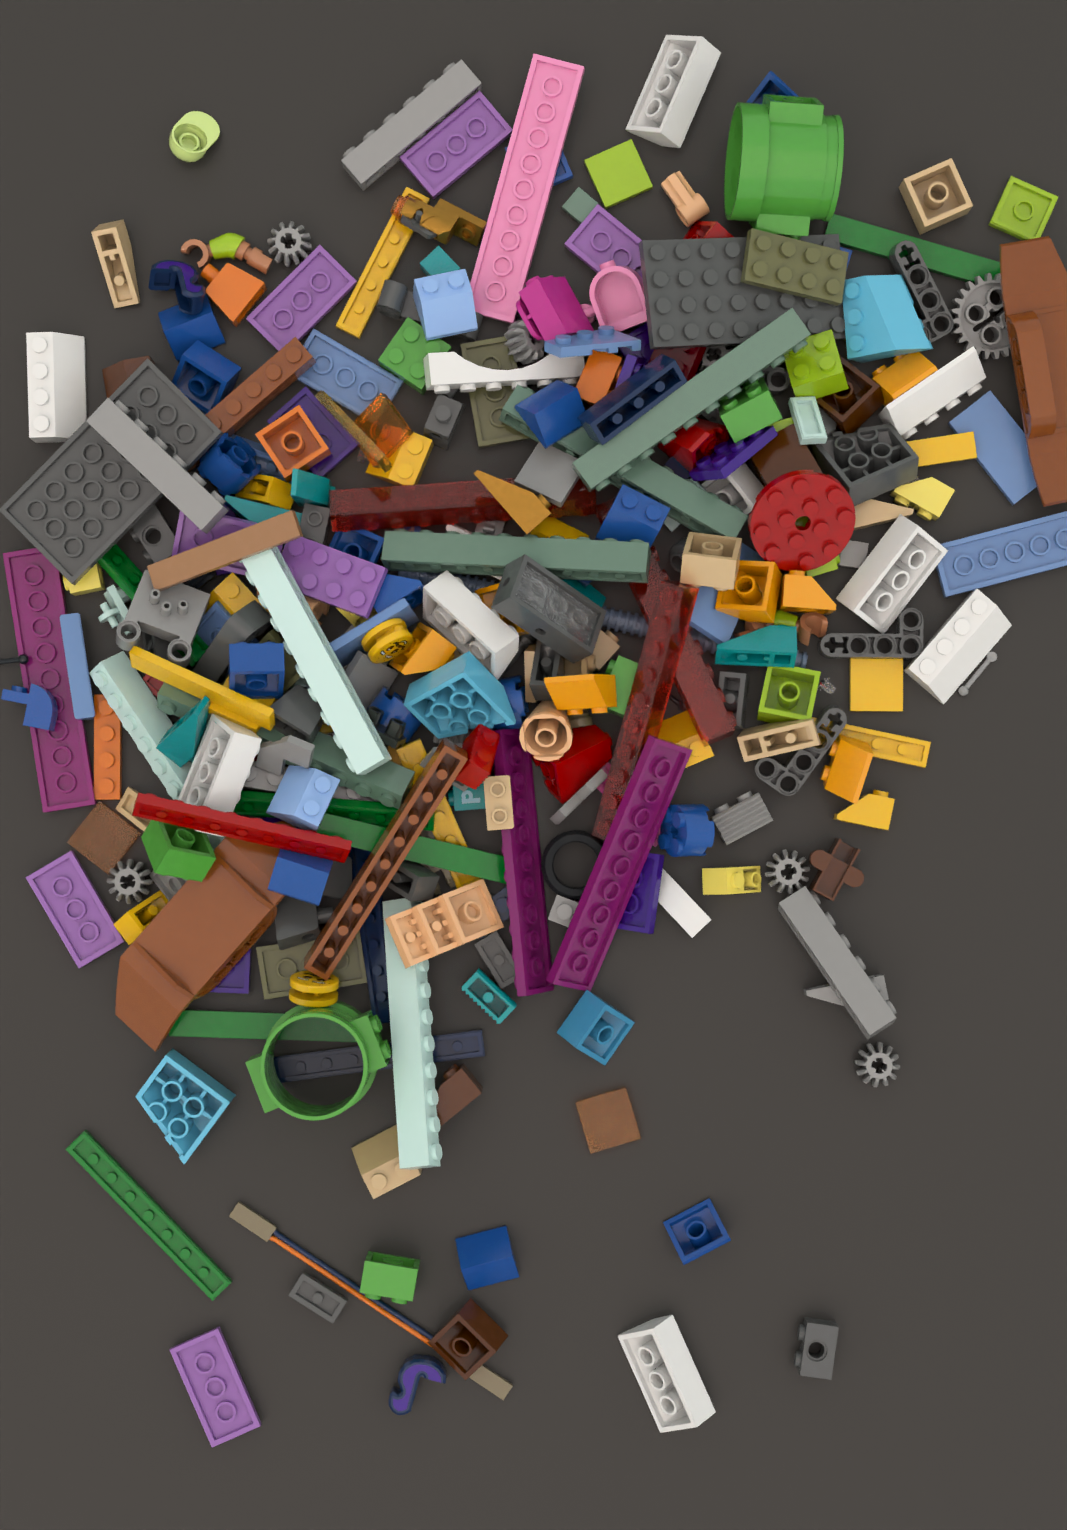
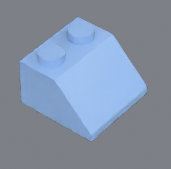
[413,269,478,341]
[266,765,340,832]

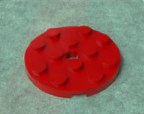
[748,470,856,571]

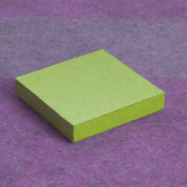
[584,139,653,210]
[988,176,1058,240]

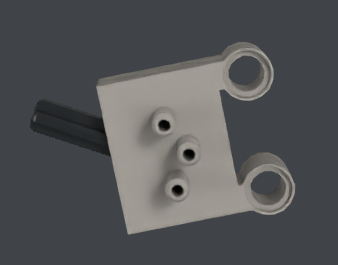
[116,570,217,668]

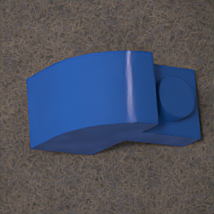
[1,683,58,731]

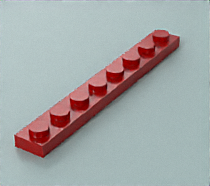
[132,793,352,863]

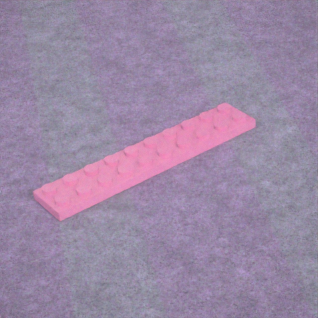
[470,54,585,324]

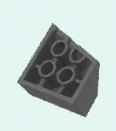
[810,423,919,506]

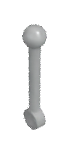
[958,652,997,696]

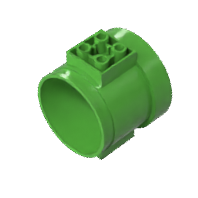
[724,94,844,240]
[245,1000,392,1121]

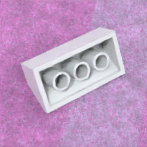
[625,35,721,148]
[26,332,87,443]
[878,346,986,440]
[836,514,948,634]
[423,570,519,680]
[903,589,1012,705]
[178,714,262,837]
[618,1315,716,1433]

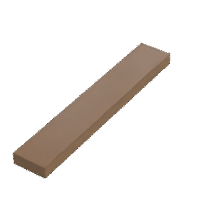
[147,510,303,591]

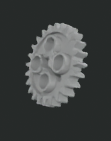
[949,273,1011,359]

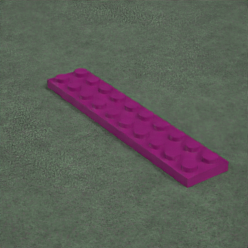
[3,548,97,813]
[493,729,554,997]
[546,735,692,992]

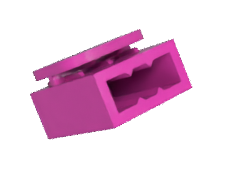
[516,275,594,341]

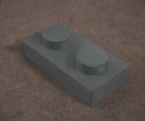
[474,931,515,990]
[288,1271,348,1324]

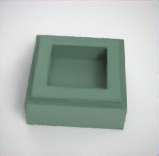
[562,187,599,224]

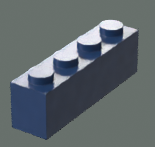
[577,354,688,446]

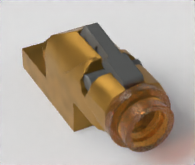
[390,195,487,247]

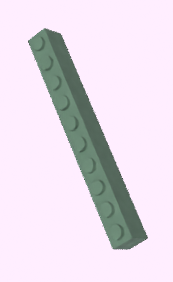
[572,308,811,492]
[499,385,748,537]
[381,529,651,583]
[157,682,415,809]

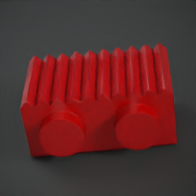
[455,724,500,789]

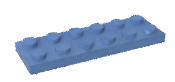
[936,511,1067,598]

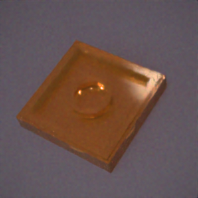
[347,393,413,469]
[67,801,142,875]
[575,1087,641,1154]

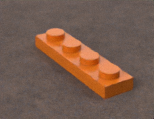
[94,694,122,800]

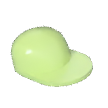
[169,111,220,162]

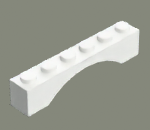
[423,352,585,394]

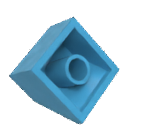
[557,990,635,1065]

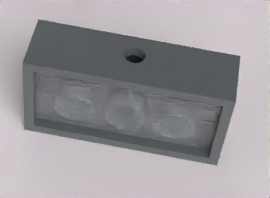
[491,554,607,663]

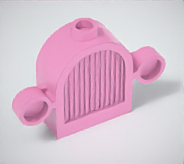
[581,260,647,332]

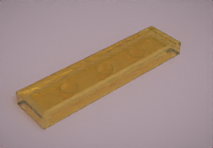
[315,390,392,473]

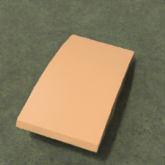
[385,879,504,969]

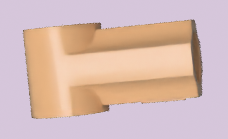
[661,171,710,227]

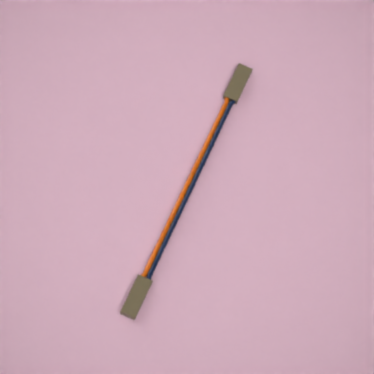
[229,1201,513,1400]

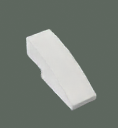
[658,869,711,938]

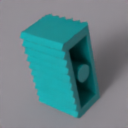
[462,968,517,1024]

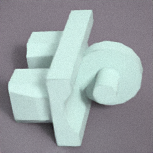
[98,585,132,635]

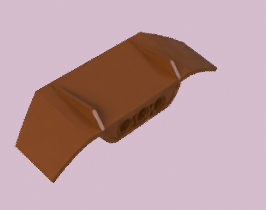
[1000,236,1067,507]
[115,821,296,1052]

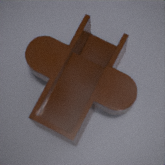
[808,838,864,901]

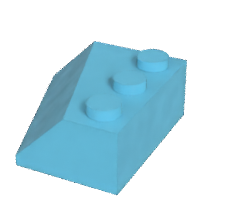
[843,275,933,363]
[404,651,516,739]
[135,1048,236,1164]

